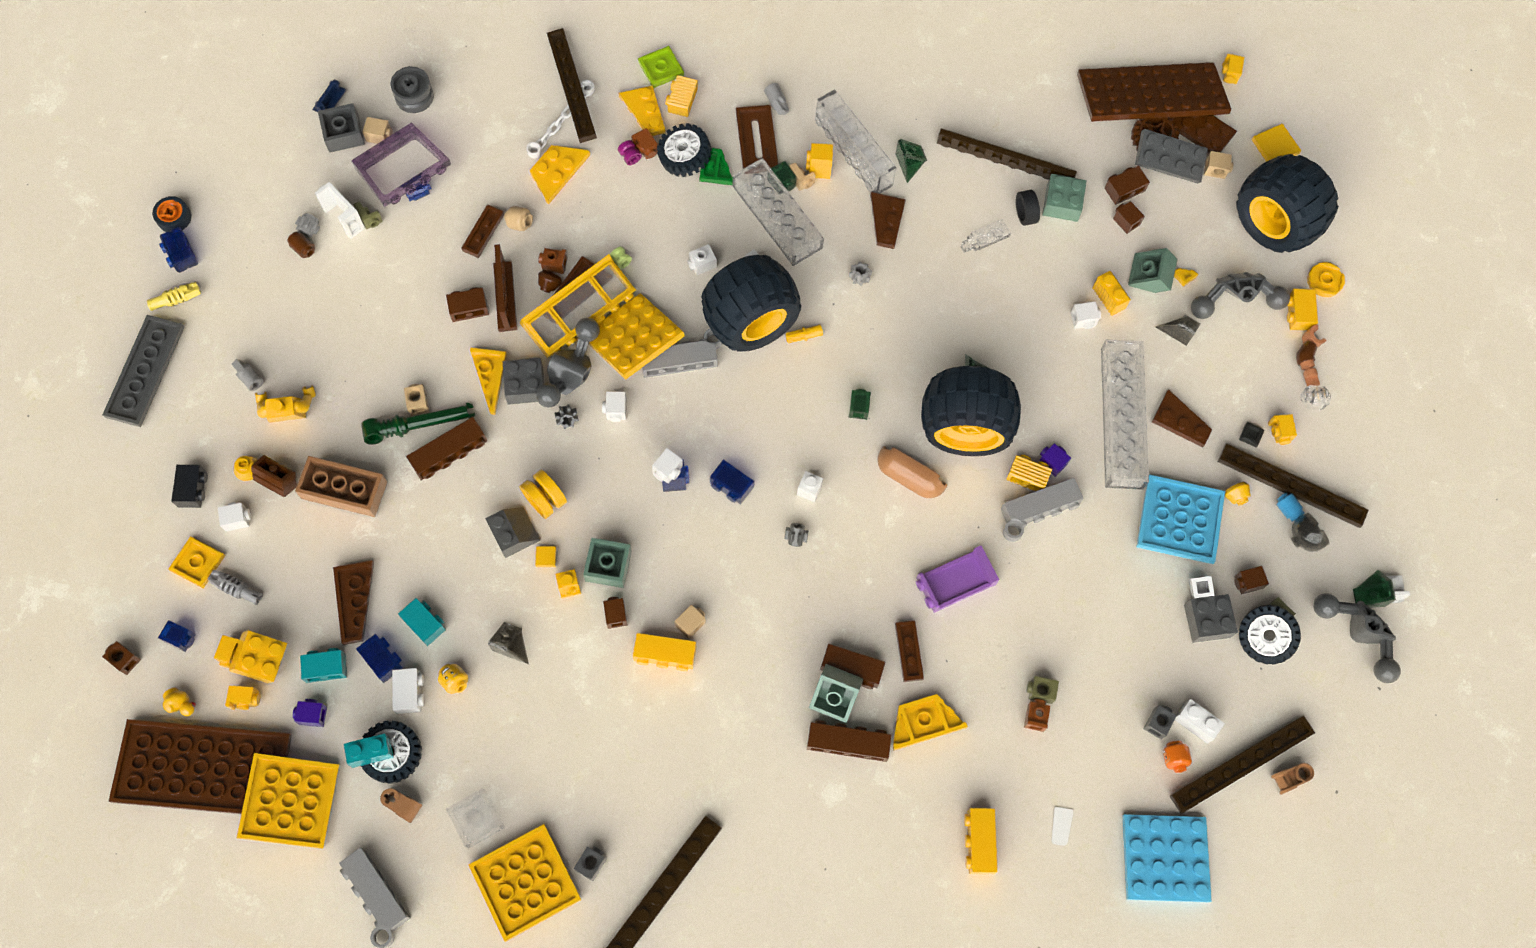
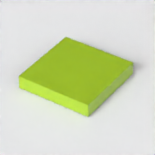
[638,46,684,88]

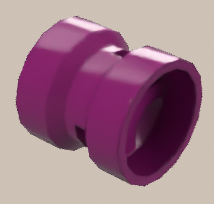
[618,140,642,166]

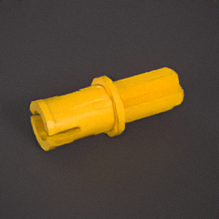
[785,324,823,343]

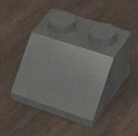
[485,507,540,558]

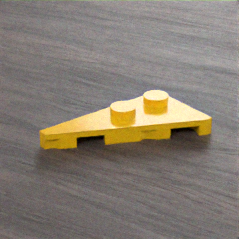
[470,347,507,415]

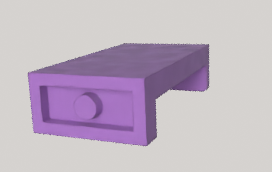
[916,546,999,613]

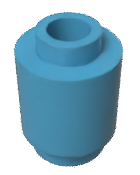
[1276,493,1305,522]

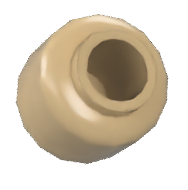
[504,206,533,231]

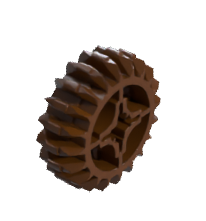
[1131,118,1180,151]

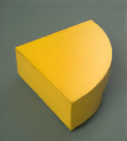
[1174,268,1199,287]

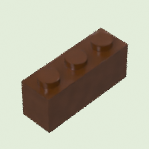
[820,644,886,689]

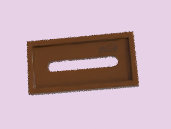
[736,105,779,172]

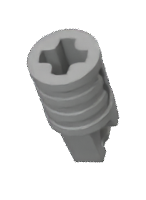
[764,83,789,115]
[232,359,264,391]

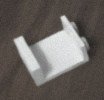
[315,182,365,239]

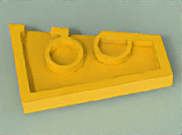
[619,85,665,136]

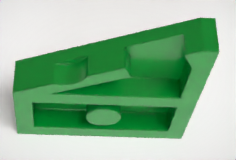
[699,148,734,185]

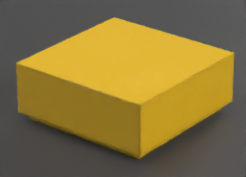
[535,546,556,567]

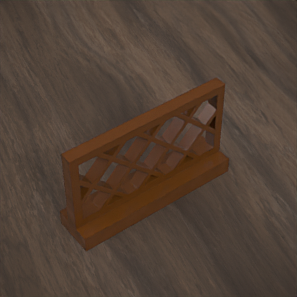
[493,244,517,332]

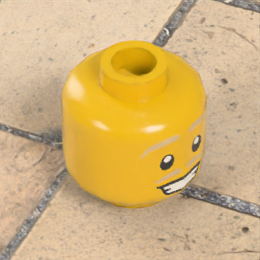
[438,664,468,694]

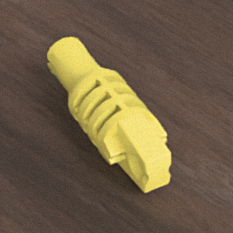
[147,282,201,311]

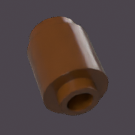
[287,232,315,258]

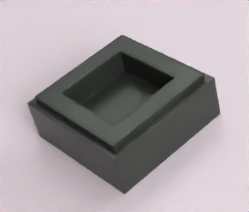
[1239,422,1265,447]

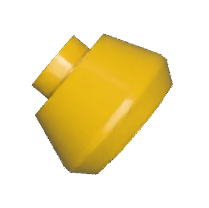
[233,456,257,481]
[1225,482,1251,506]

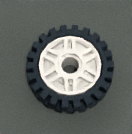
[657,123,712,177]
[1239,605,1301,665]
[361,721,422,784]

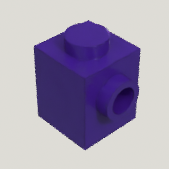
[1039,443,1071,477]
[293,699,327,727]

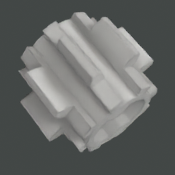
[295,213,320,238]
[849,262,872,286]

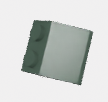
[1128,248,1177,293]

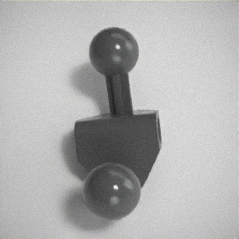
[1191,272,1290,319]
[536,318,600,408]
[1313,593,1401,683]

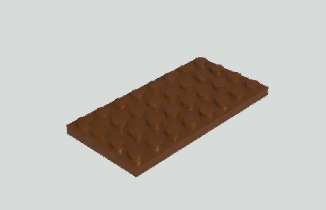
[1077,62,1232,122]
[108,719,292,814]

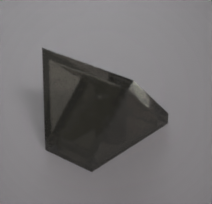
[1156,314,1201,346]
[488,622,529,664]

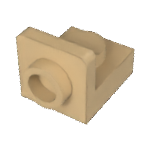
[788,163,816,191]

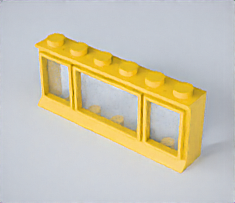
[520,254,637,359]

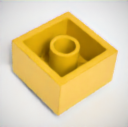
[229,630,287,683]

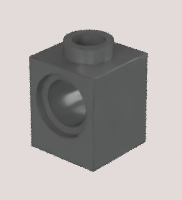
[1143,705,1177,739]
[574,846,607,881]

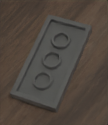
[1135,129,1208,184]

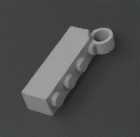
[642,329,722,378]
[1001,478,1084,542]
[339,847,411,948]

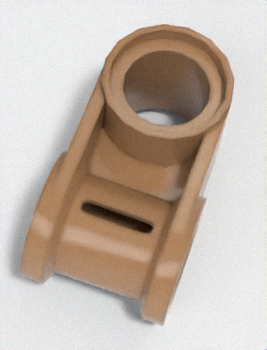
[1271,763,1314,795]
[380,788,422,823]

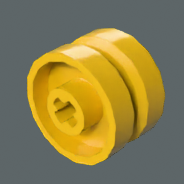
[519,469,567,519]

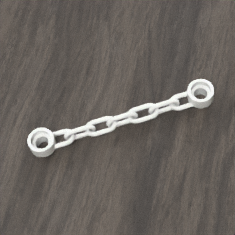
[526,80,595,158]

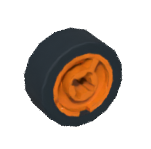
[152,196,192,233]

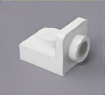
[1380,575,1410,603]

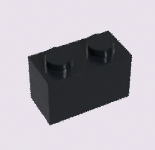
[171,464,208,508]

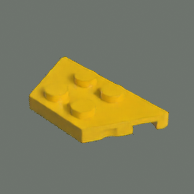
[530,145,590,204]
[893,694,968,751]

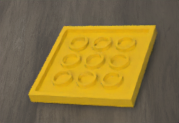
[589,293,685,380]
[236,753,339,849]
[468,824,582,942]

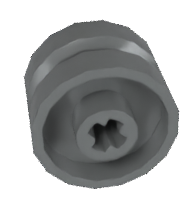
[390,66,434,113]

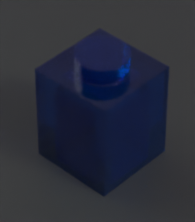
[158,620,196,652]

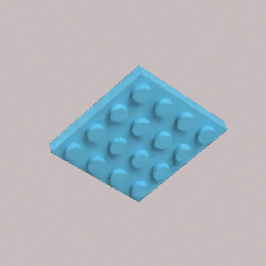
[1136,475,1225,564]
[1122,814,1212,903]

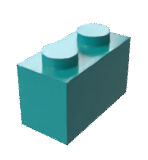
[398,598,446,647]
[300,648,347,683]
[344,734,394,768]

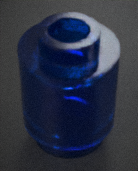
[403,177,432,201]

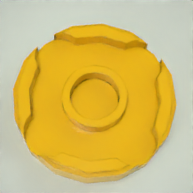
[1307,262,1345,297]

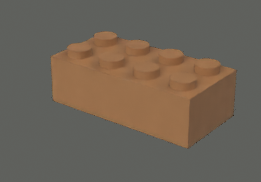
[295,456,387,517]

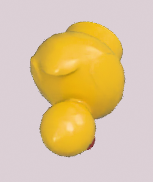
[162,687,196,716]

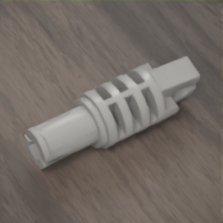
[208,570,263,605]

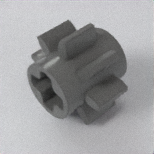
[554,404,579,429]
[784,523,809,547]

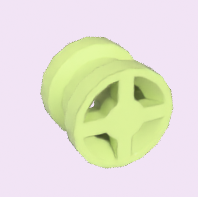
[610,247,632,270]

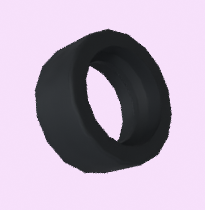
[1015,189,1040,226]

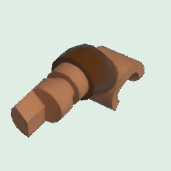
[1296,325,1327,388]

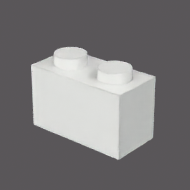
[392,668,424,714]
[1175,699,1225,743]

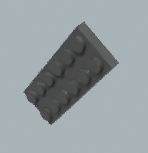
[102,315,184,427]

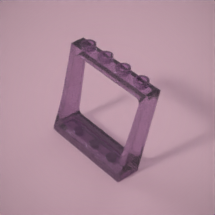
[351,122,451,207]

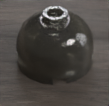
[1291,513,1330,552]

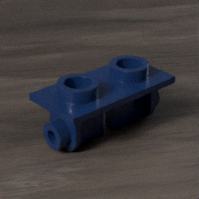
[312,79,346,112]

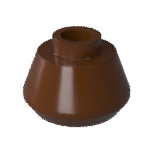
[538,270,562,293]

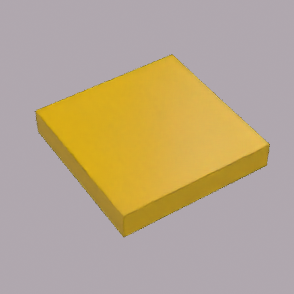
[1251,123,1301,162]
[168,536,226,589]

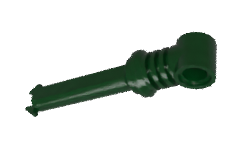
[361,403,475,445]

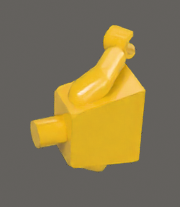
[255,385,316,423]

